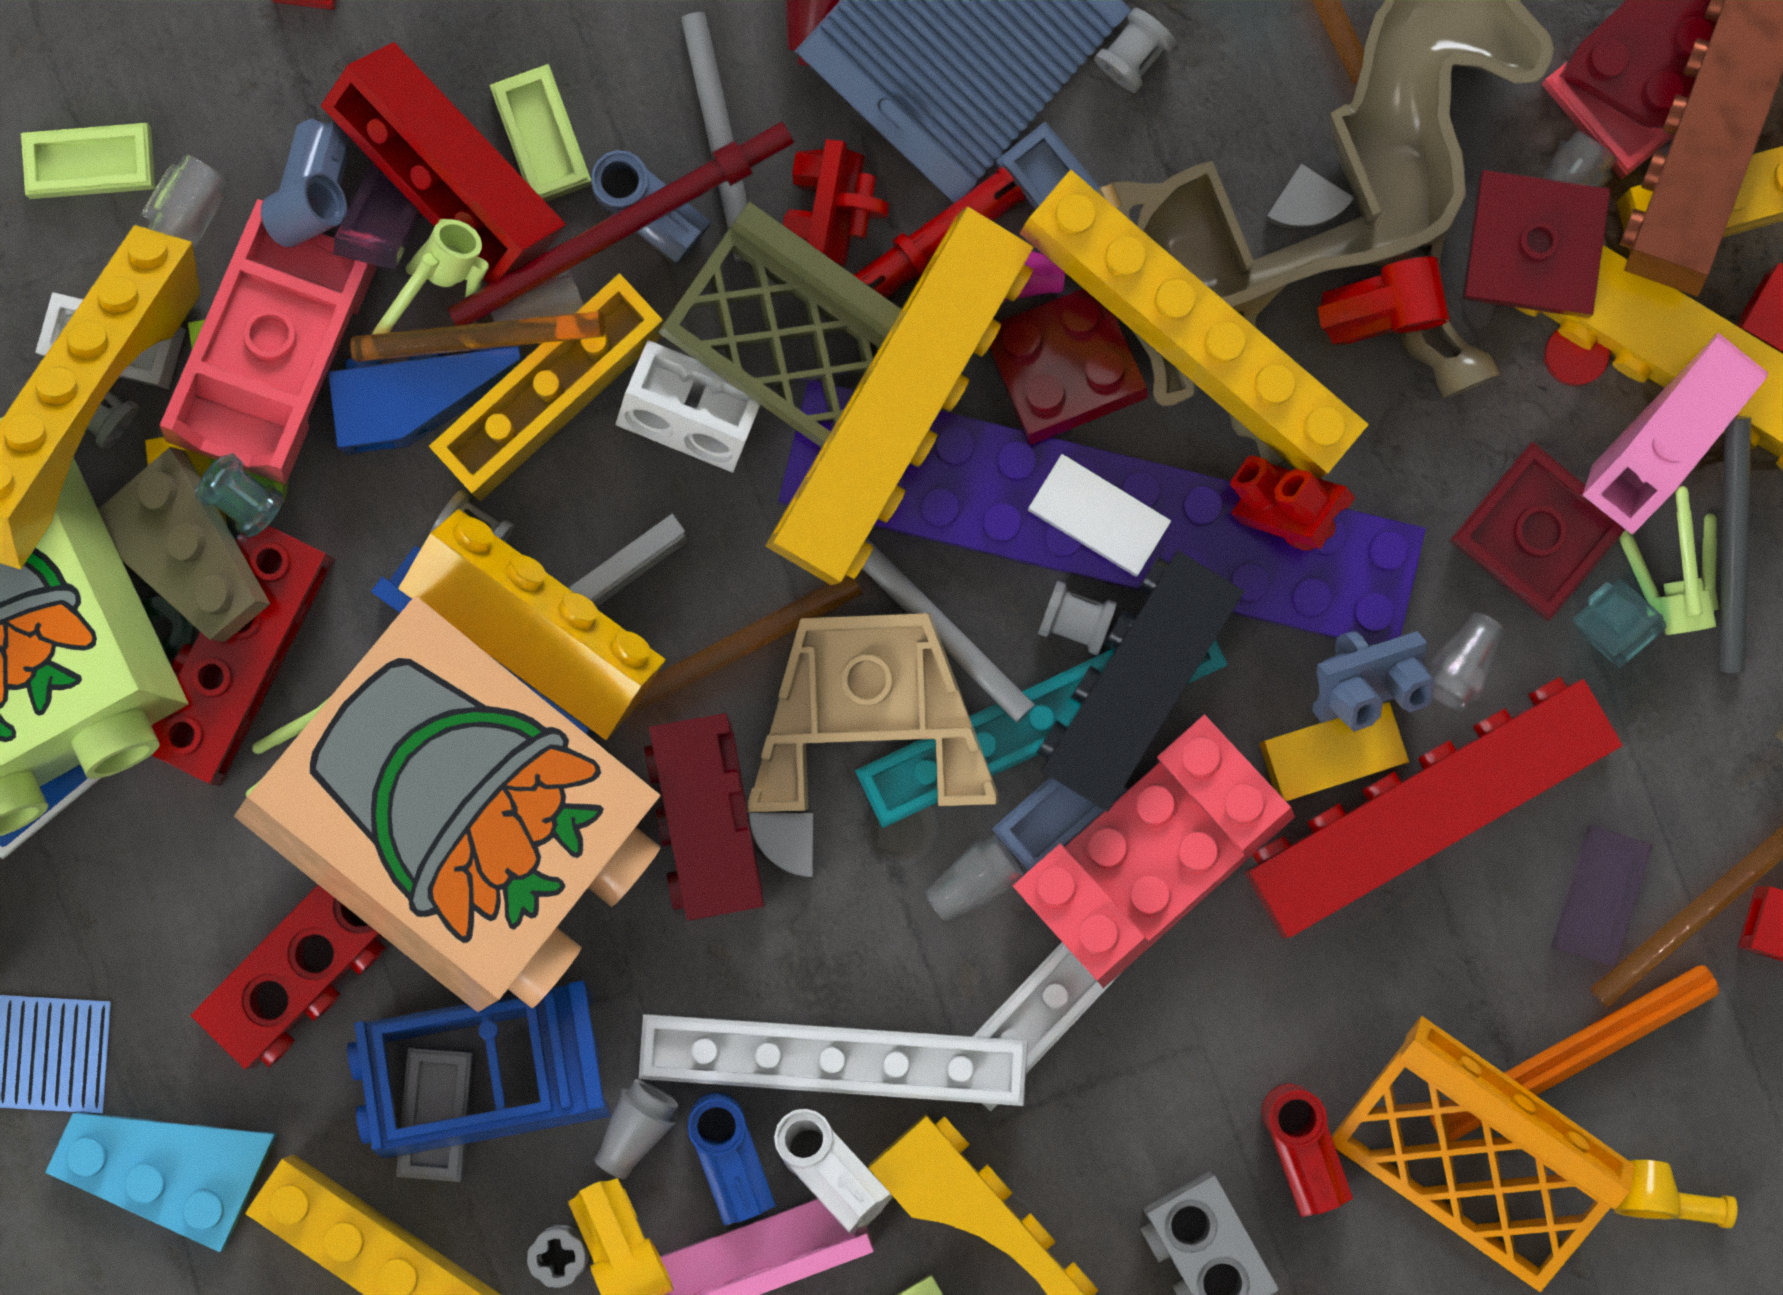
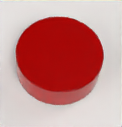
[1544,328,1610,387]

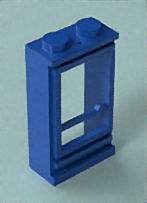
[347,980,611,1159]

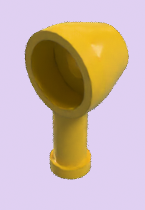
[1614,1160,1738,1229]

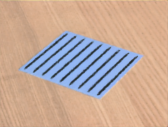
[0,995,111,1114]

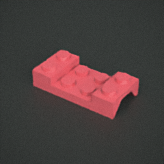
[159,199,380,485]
[1012,714,1295,989]

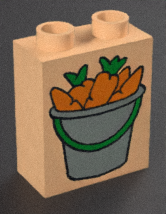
[234,595,661,1012]

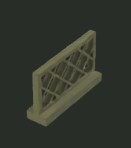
[658,201,901,448]

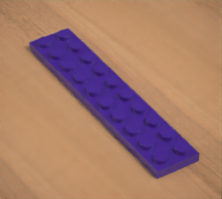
[778,380,1426,645]

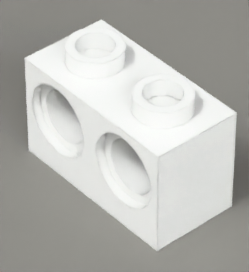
[615,340,760,473]

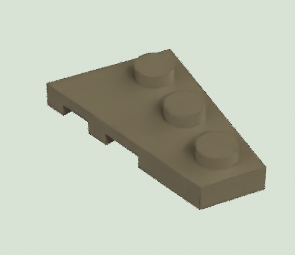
[98,447,270,642]

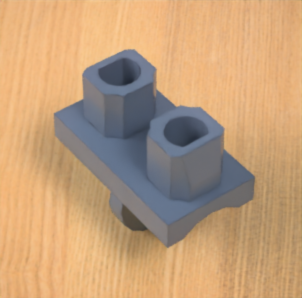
[1312,631,1434,732]

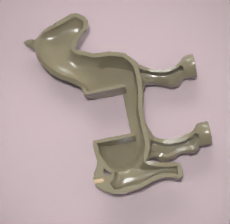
[1097,0,1554,467]

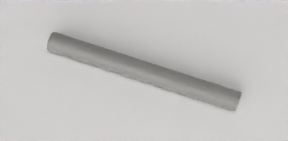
[681,12,748,262]
[862,538,1035,723]

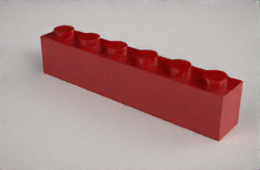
[1244,676,1623,939]

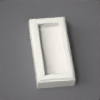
[1028,454,1171,577]

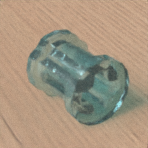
[195,453,283,538]

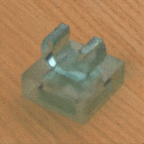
[1573,578,1667,669]

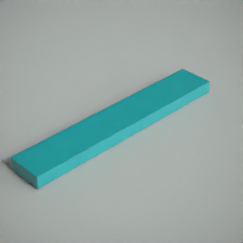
[855,639,1228,829]

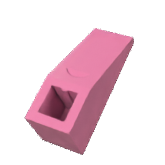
[1583,333,1768,535]

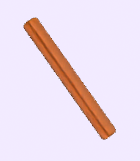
[1430,965,1720,1142]

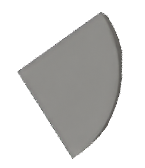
[1265,164,1354,229]
[749,813,814,877]

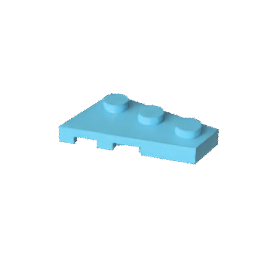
[45,1112,278,1253]

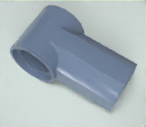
[261,118,350,247]
[591,150,711,266]

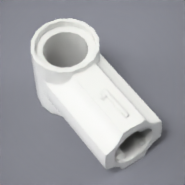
[774,1109,892,1235]

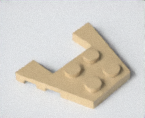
[748,613,999,812]

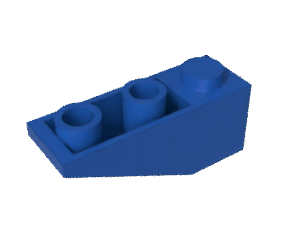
[328,339,525,455]

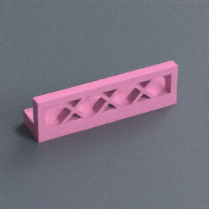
[660,1198,874,1295]

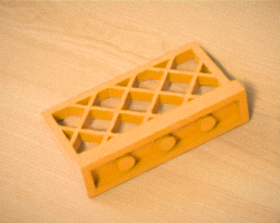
[1331,1015,1635,1293]

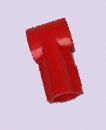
[1317,256,1450,346]
[1261,1083,1353,1217]

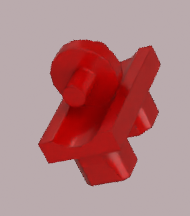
[783,139,890,267]
[1230,455,1355,551]

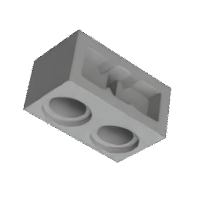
[1140,1171,1279,1295]

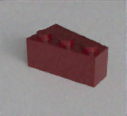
[644,713,765,921]

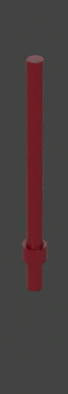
[447,121,794,331]

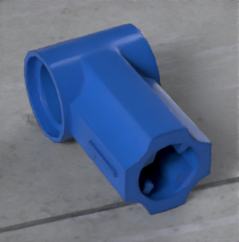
[687,1092,776,1226]

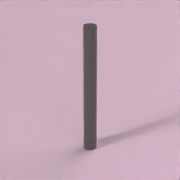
[1719,416,1751,673]

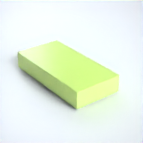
[489,64,592,202]
[21,123,155,199]

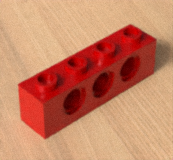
[190,885,387,1070]

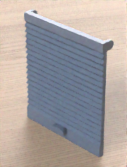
[795,0,1131,204]

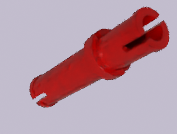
[852,167,1025,298]

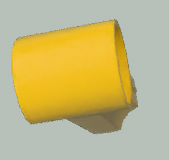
[568,1178,674,1295]

